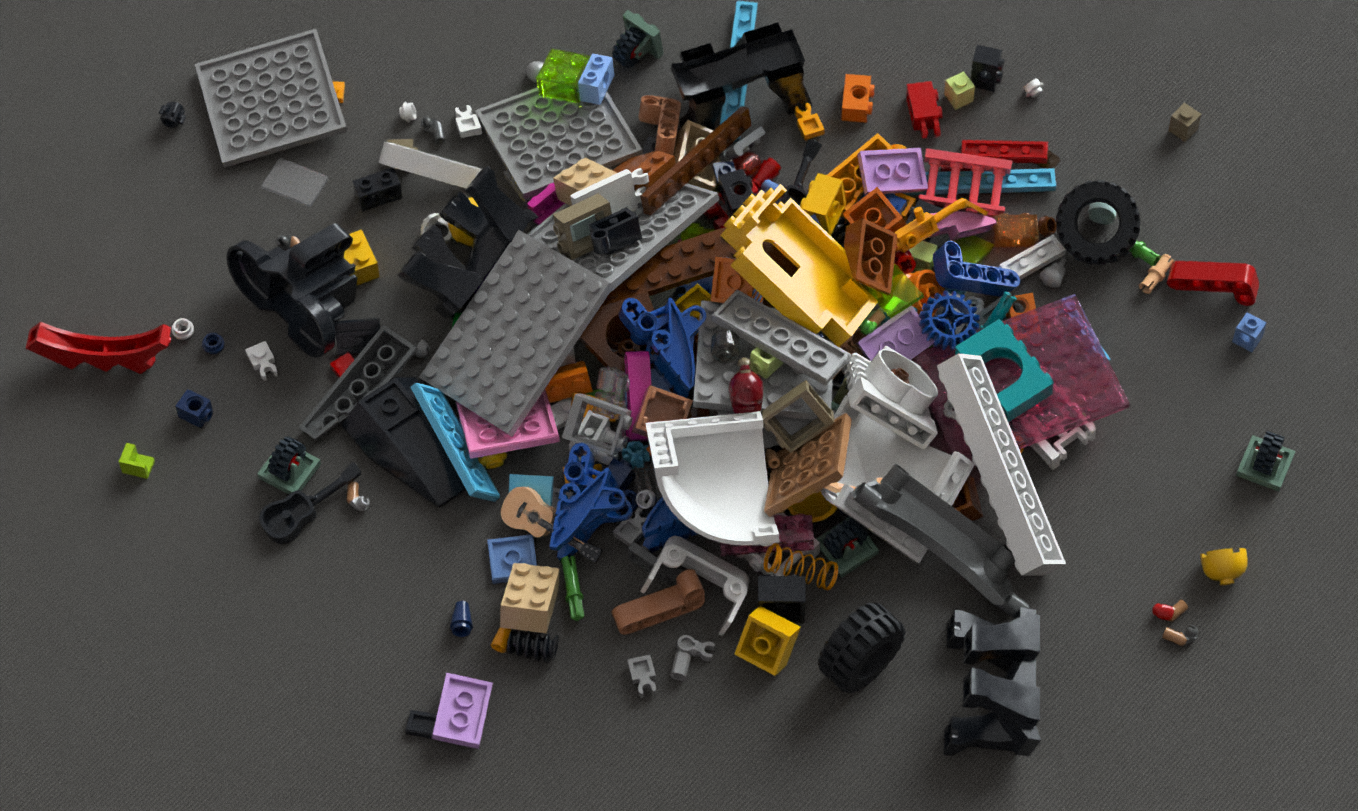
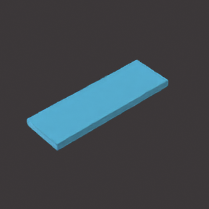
[410,383,500,502]

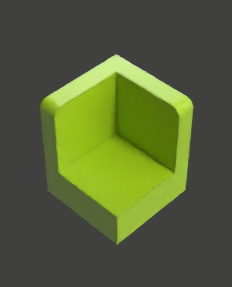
[119,443,155,479]

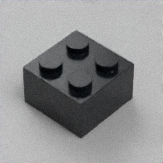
[758,574,805,623]

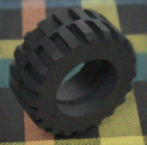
[1056,180,1141,265]
[818,602,906,693]

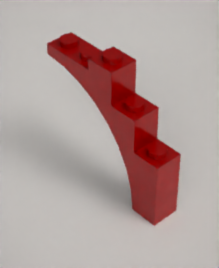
[25,322,171,374]

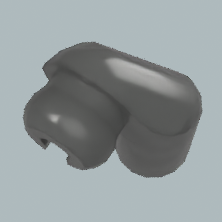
[420,117,445,144]

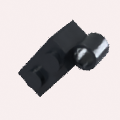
[589,207,642,255]

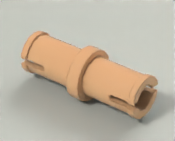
[1139,254,1174,294]

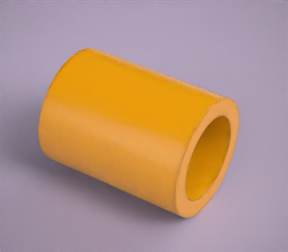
[491,627,511,653]

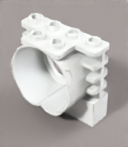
[843,346,938,450]

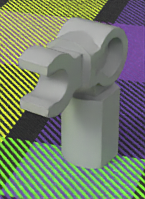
[670,635,715,681]

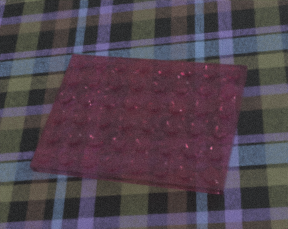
[911,294,1130,466]

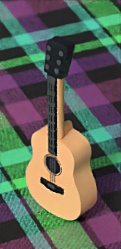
[501,487,603,562]

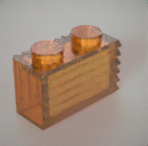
[992,213,1039,247]

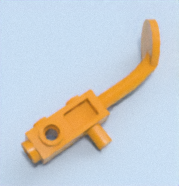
[894,197,988,252]

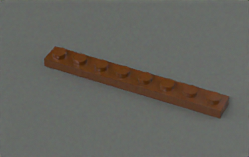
[640,106,751,216]

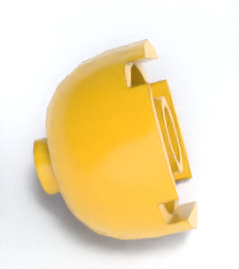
[1200,548,1247,585]

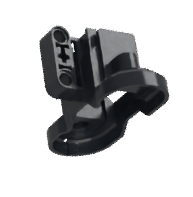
[226,223,357,358]

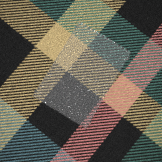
[261,158,329,207]

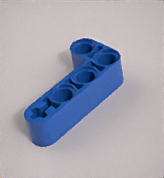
[933,241,1020,297]

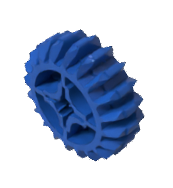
[919,290,980,351]

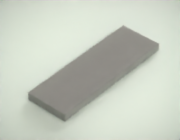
[711,290,851,386]

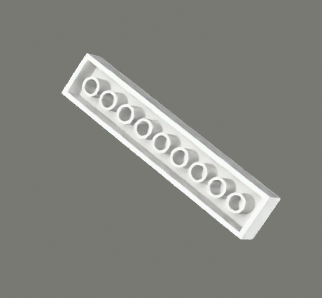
[937,353,1066,576]

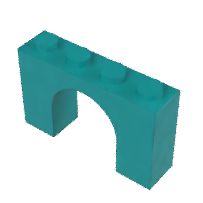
[955,319,1054,422]

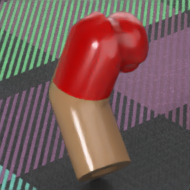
[1152,600,1188,621]

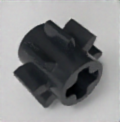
[158,101,186,128]

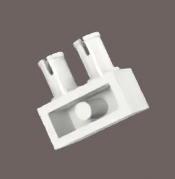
[569,410,628,465]

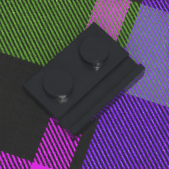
[335,318,381,355]

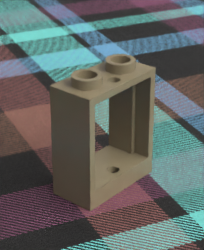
[553,193,612,260]
[762,380,835,453]

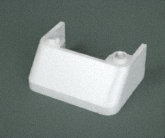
[640,536,749,636]

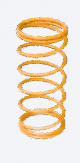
[764,543,838,591]

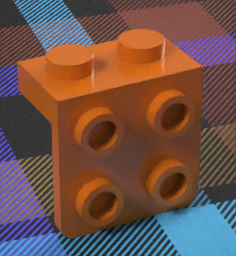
[545,361,593,403]

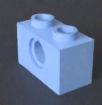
[578,54,614,105]

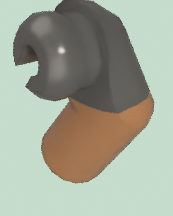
[276,235,300,250]
[764,449,780,469]
[1162,625,1199,646]

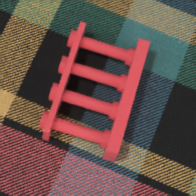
[918,148,1012,218]

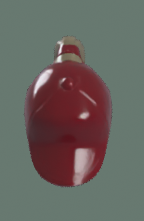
[729,358,764,414]

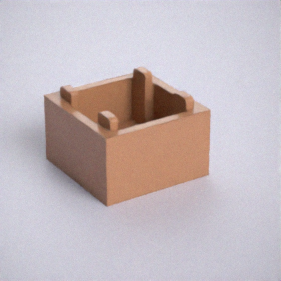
[632,385,693,438]

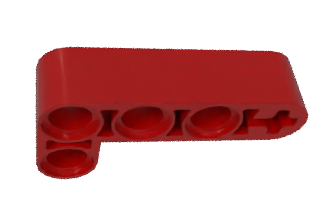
[1167,261,1259,306]

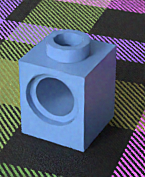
[1233,312,1266,352]

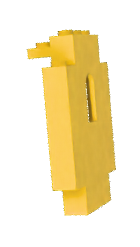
[720,184,878,347]

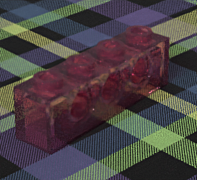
[720,513,814,556]

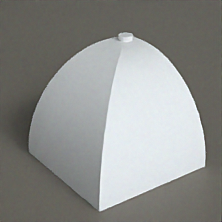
[821,395,975,564]
[646,411,780,546]

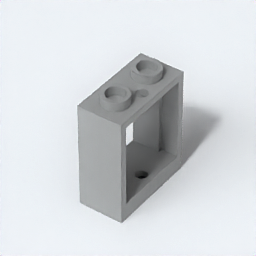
[562,393,632,455]

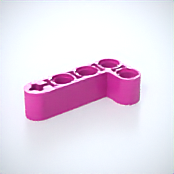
[624,351,652,442]

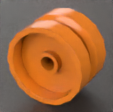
[891,269,945,317]

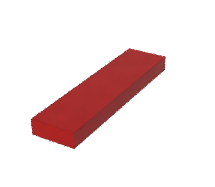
[961,140,1048,164]

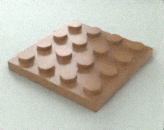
[764,413,852,517]

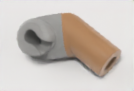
[347,482,370,511]

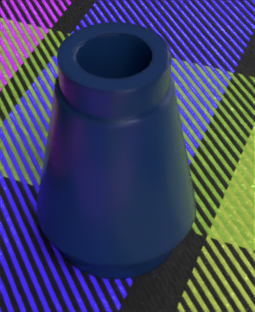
[450,601,473,637]

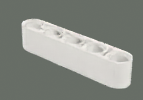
[379,141,481,188]

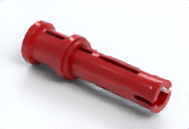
[894,250,916,274]

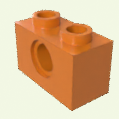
[841,74,875,123]

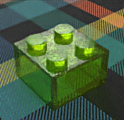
[536,48,591,103]

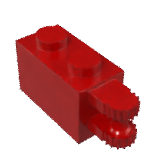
[906,81,943,139]

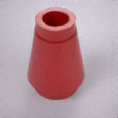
[751,157,782,189]

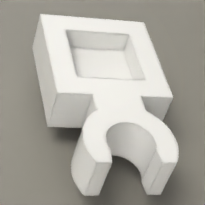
[455,105,482,138]
[245,341,278,381]

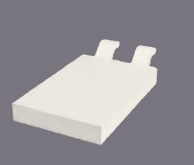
[570,168,649,214]

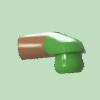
[859,309,886,335]

